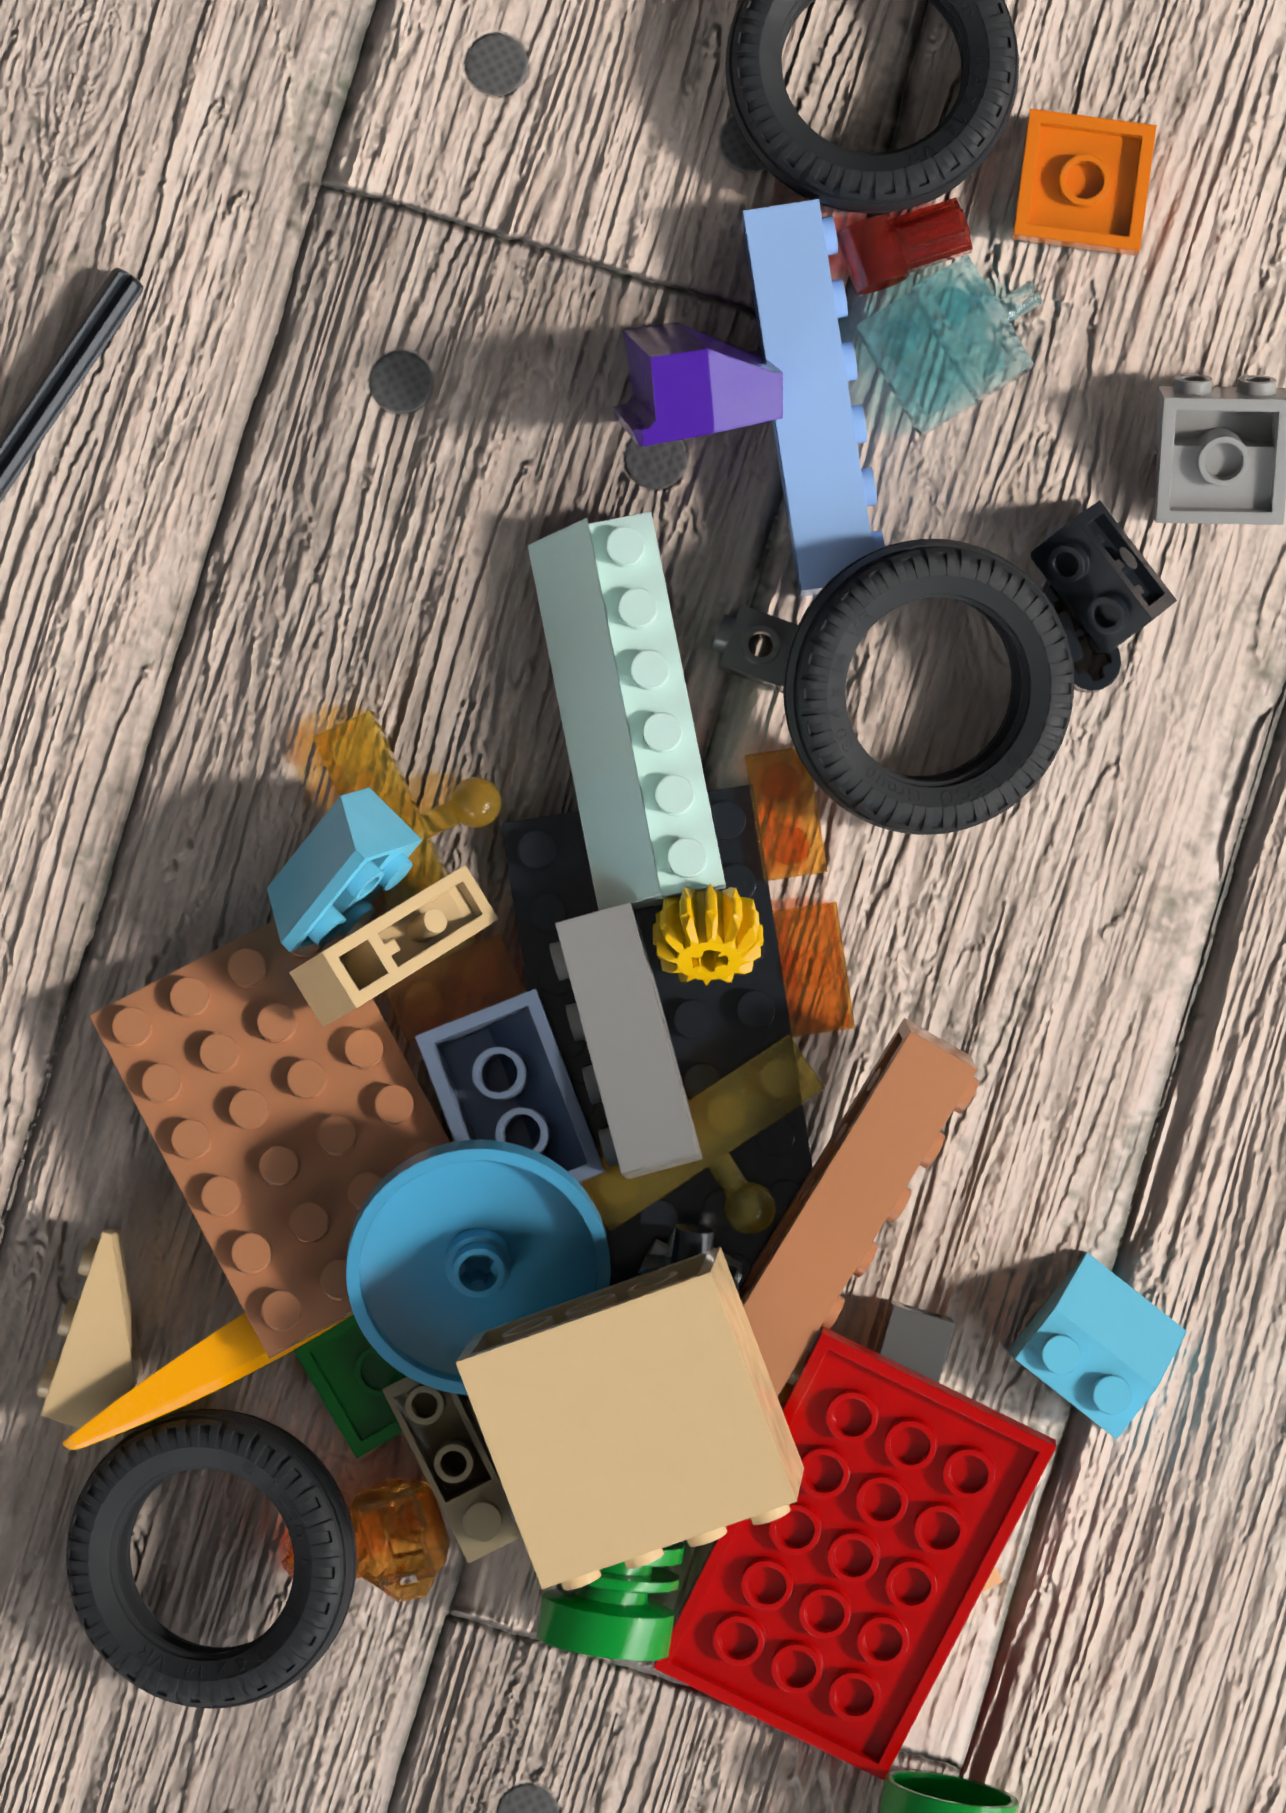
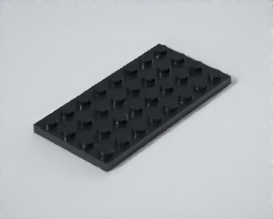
[501,784,813,1288]

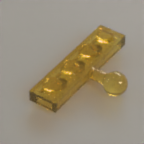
[313,710,501,967]
[579,1035,825,1234]

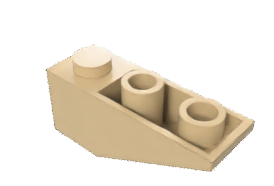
[37,1227,143,1440]

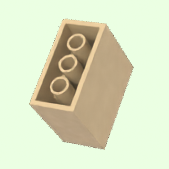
[455,1247,804,1590]

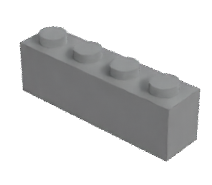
[549,902,703,1179]

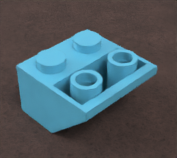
[267,787,422,952]

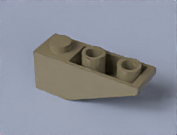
[382,1376,522,1564]

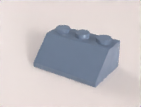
[415,989,606,1183]

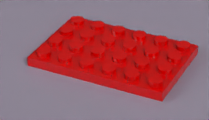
[653,1327,1057,1780]

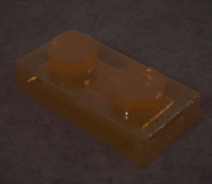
[744,747,828,882]
[385,934,525,1043]

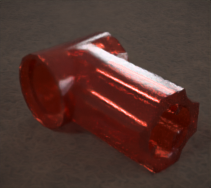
[836,198,973,295]

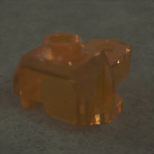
[281,1478,450,1602]

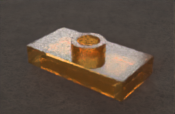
[773,902,855,1037]

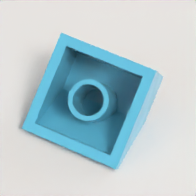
[1008,1252,1187,1440]

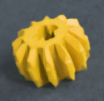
[653,883,764,986]

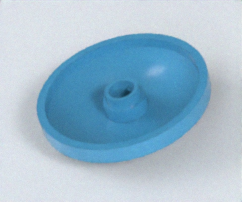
[346,1139,611,1395]

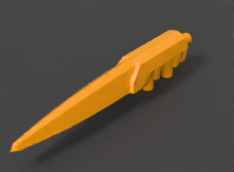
[62,1313,353,1450]

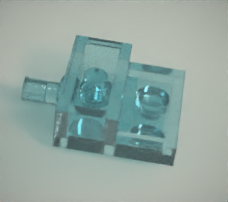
[855,254,1043,437]

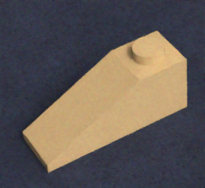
[289,865,499,1027]

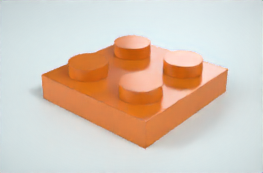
[1011,108,1157,256]

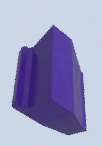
[613,322,783,446]

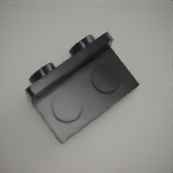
[1030,500,1177,653]

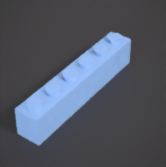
[741,199,885,597]

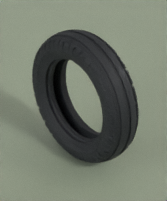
[725,0,1019,214]
[783,539,1074,835]
[66,1409,357,1709]

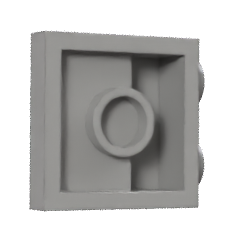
[1153,374,1286,525]

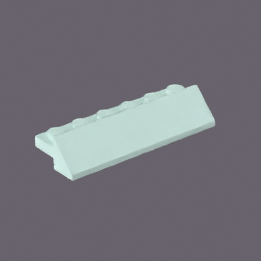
[528,512,726,911]

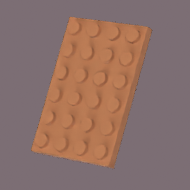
[89,920,451,1358]

